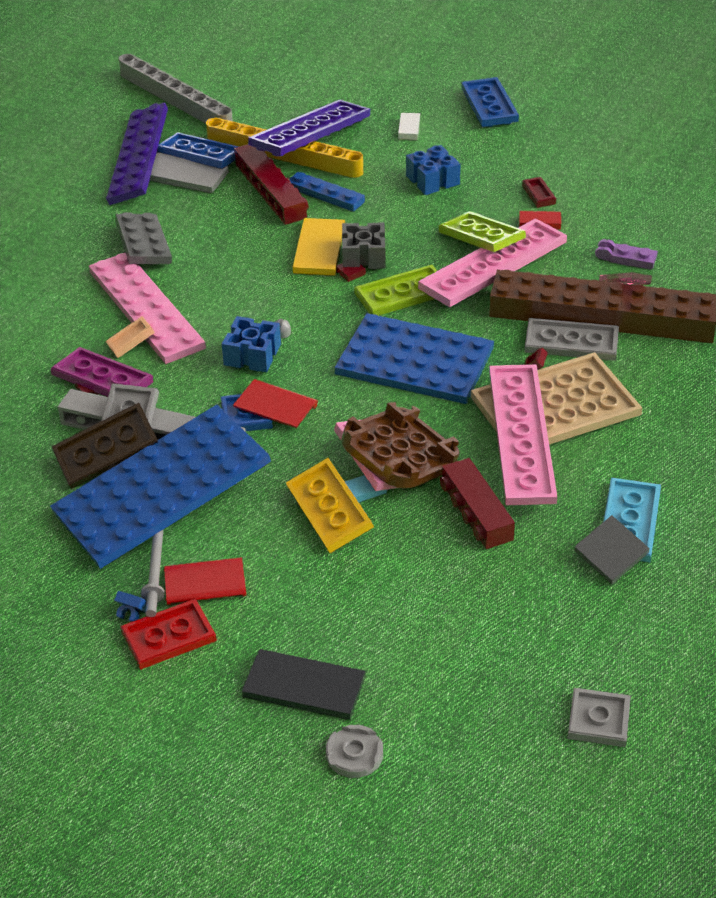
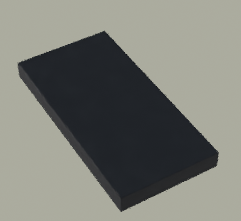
[242,649,366,720]

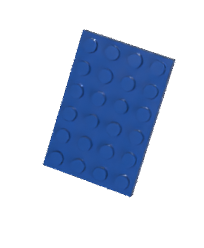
[335,313,494,404]

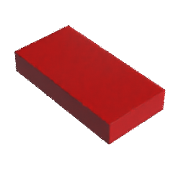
[519,211,561,230]

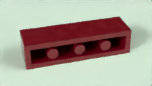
[440,458,515,549]

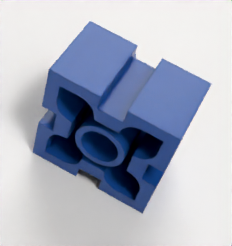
[406,145,461,195]
[222,316,281,372]

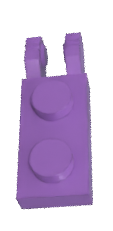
[595,239,658,270]

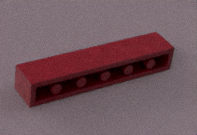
[234,144,309,225]

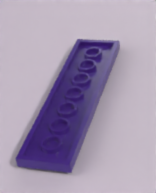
[248,99,371,156]
[106,102,168,205]

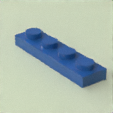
[289,172,365,212]

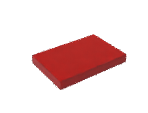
[120,598,217,670]

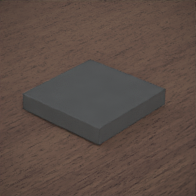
[574,515,650,584]

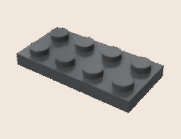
[115,212,172,264]

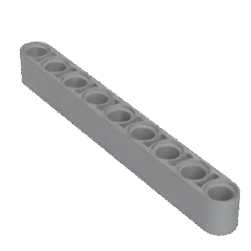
[119,54,233,124]

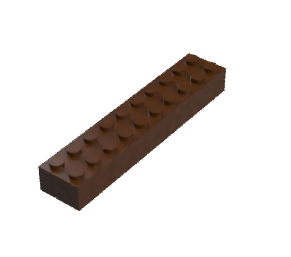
[489,269,716,343]

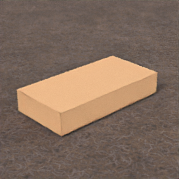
[105,316,155,358]

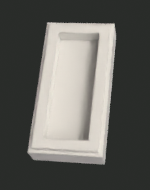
[398,113,420,140]

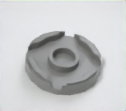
[326,725,383,778]

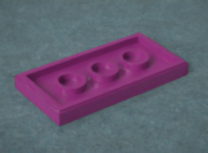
[51,347,153,397]

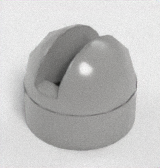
[275,319,291,338]

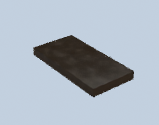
[51,402,158,489]

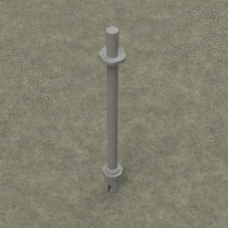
[141,529,164,617]

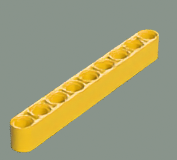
[206,118,363,178]

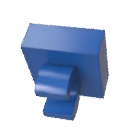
[114,591,146,622]

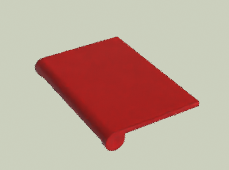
[233,379,318,428]
[164,557,247,606]

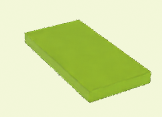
[439,211,526,252]
[354,265,437,316]

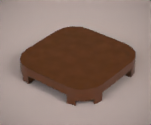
[341,402,460,488]

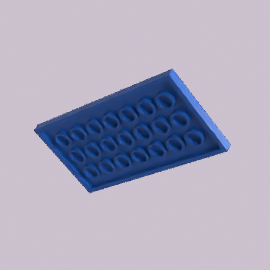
[50,405,271,569]

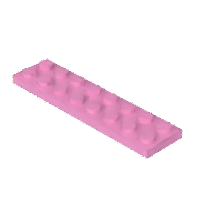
[418,219,567,307]
[89,253,206,364]
[489,365,557,505]

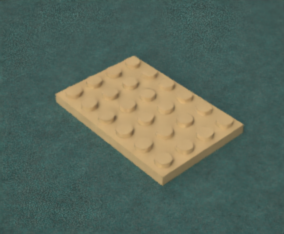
[471,352,642,444]

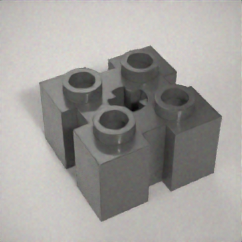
[342,222,386,270]

